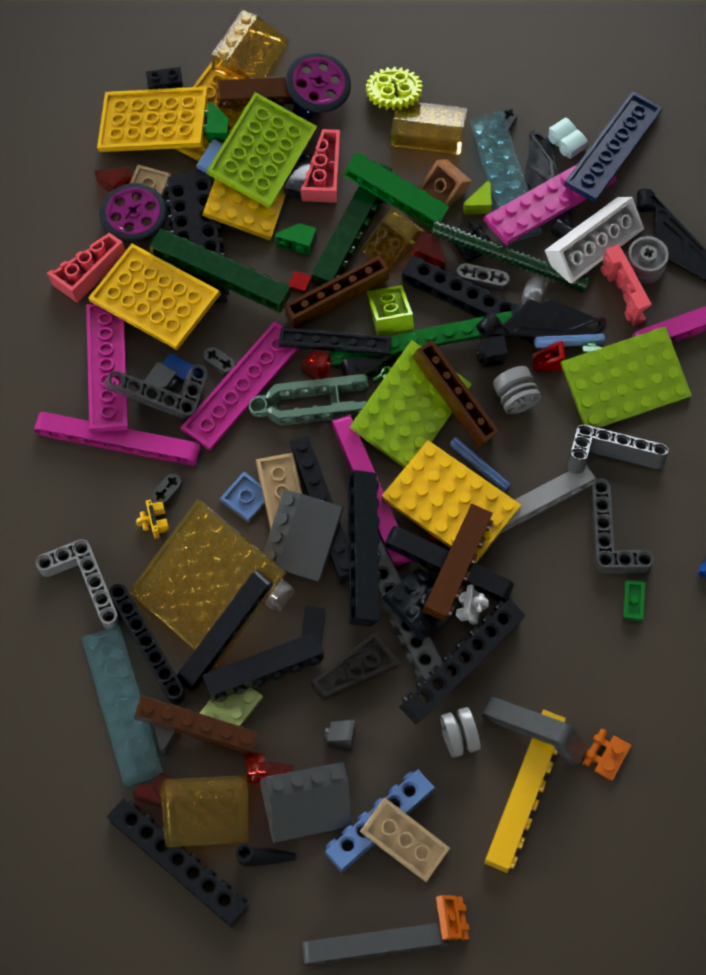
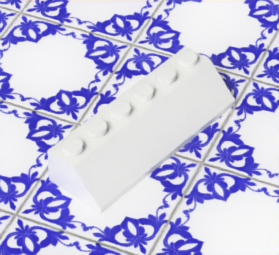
[545,197,644,283]

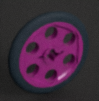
[286,52,351,113]
[99,183,167,243]

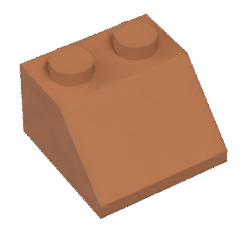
[419,159,472,207]

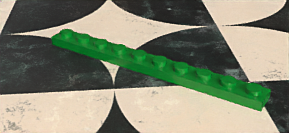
[329,311,512,367]

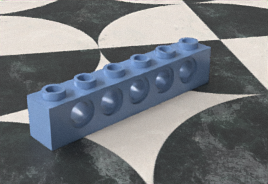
[325,769,435,873]

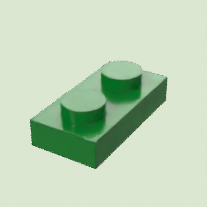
[623,580,645,622]

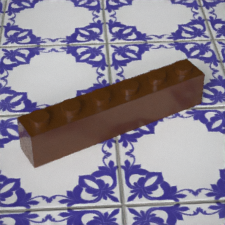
[216,77,321,108]
[284,255,389,328]
[412,340,499,448]
[422,503,494,621]
[134,695,259,756]

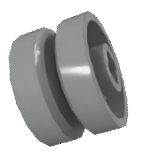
[627,236,669,284]
[440,707,481,758]

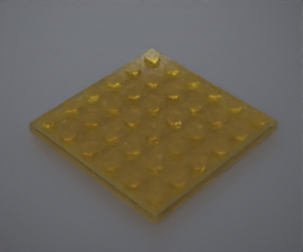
[129,499,286,667]

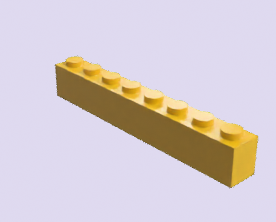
[484,709,566,873]

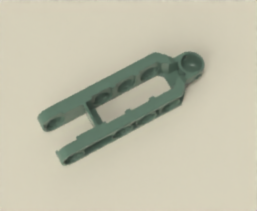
[249,374,369,426]

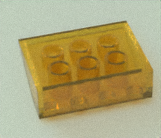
[212,10,288,79]
[391,102,467,154]
[160,775,248,847]

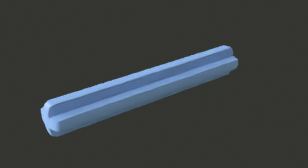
[534,334,606,348]

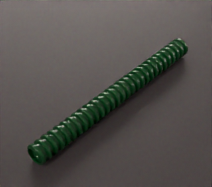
[431,220,590,292]

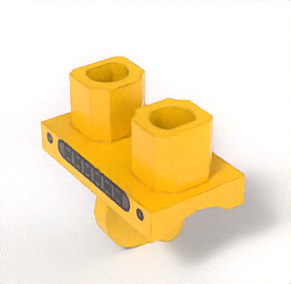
[136,499,169,539]

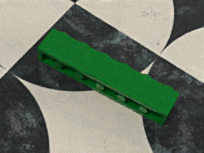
[342,151,449,229]

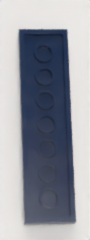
[564,91,663,203]

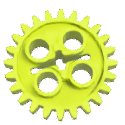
[366,67,422,111]

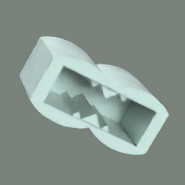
[548,117,588,159]

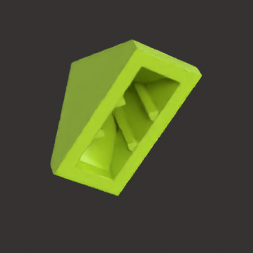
[463,181,492,215]

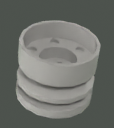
[493,366,542,414]

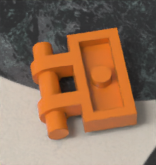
[582,728,631,781]
[436,895,470,940]

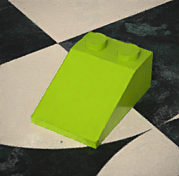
[367,285,414,336]

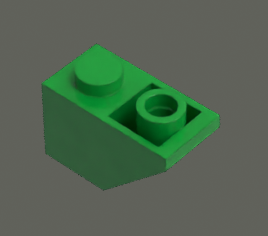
[203,102,230,143]
[275,223,317,255]

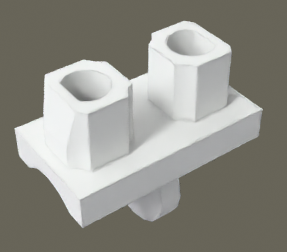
[456,584,489,625]

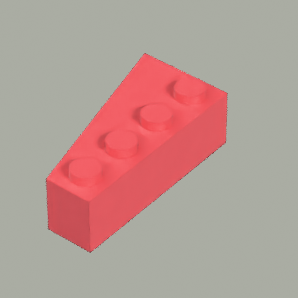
[301,129,341,202]
[47,233,126,303]

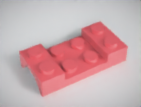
[601,244,651,327]

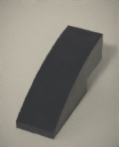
[284,154,313,199]

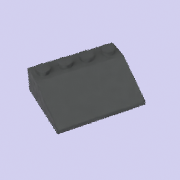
[260,489,344,582]
[260,762,352,843]

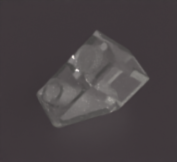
[520,275,549,306]
[265,577,295,612]

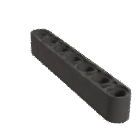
[302,923,449,965]

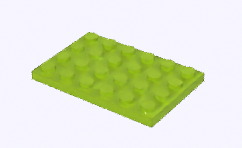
[206,92,317,209]
[561,326,692,428]
[349,340,472,468]

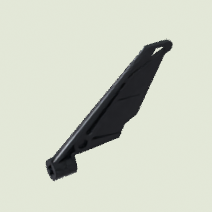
[524,129,576,238]
[637,188,706,281]
[476,299,606,338]

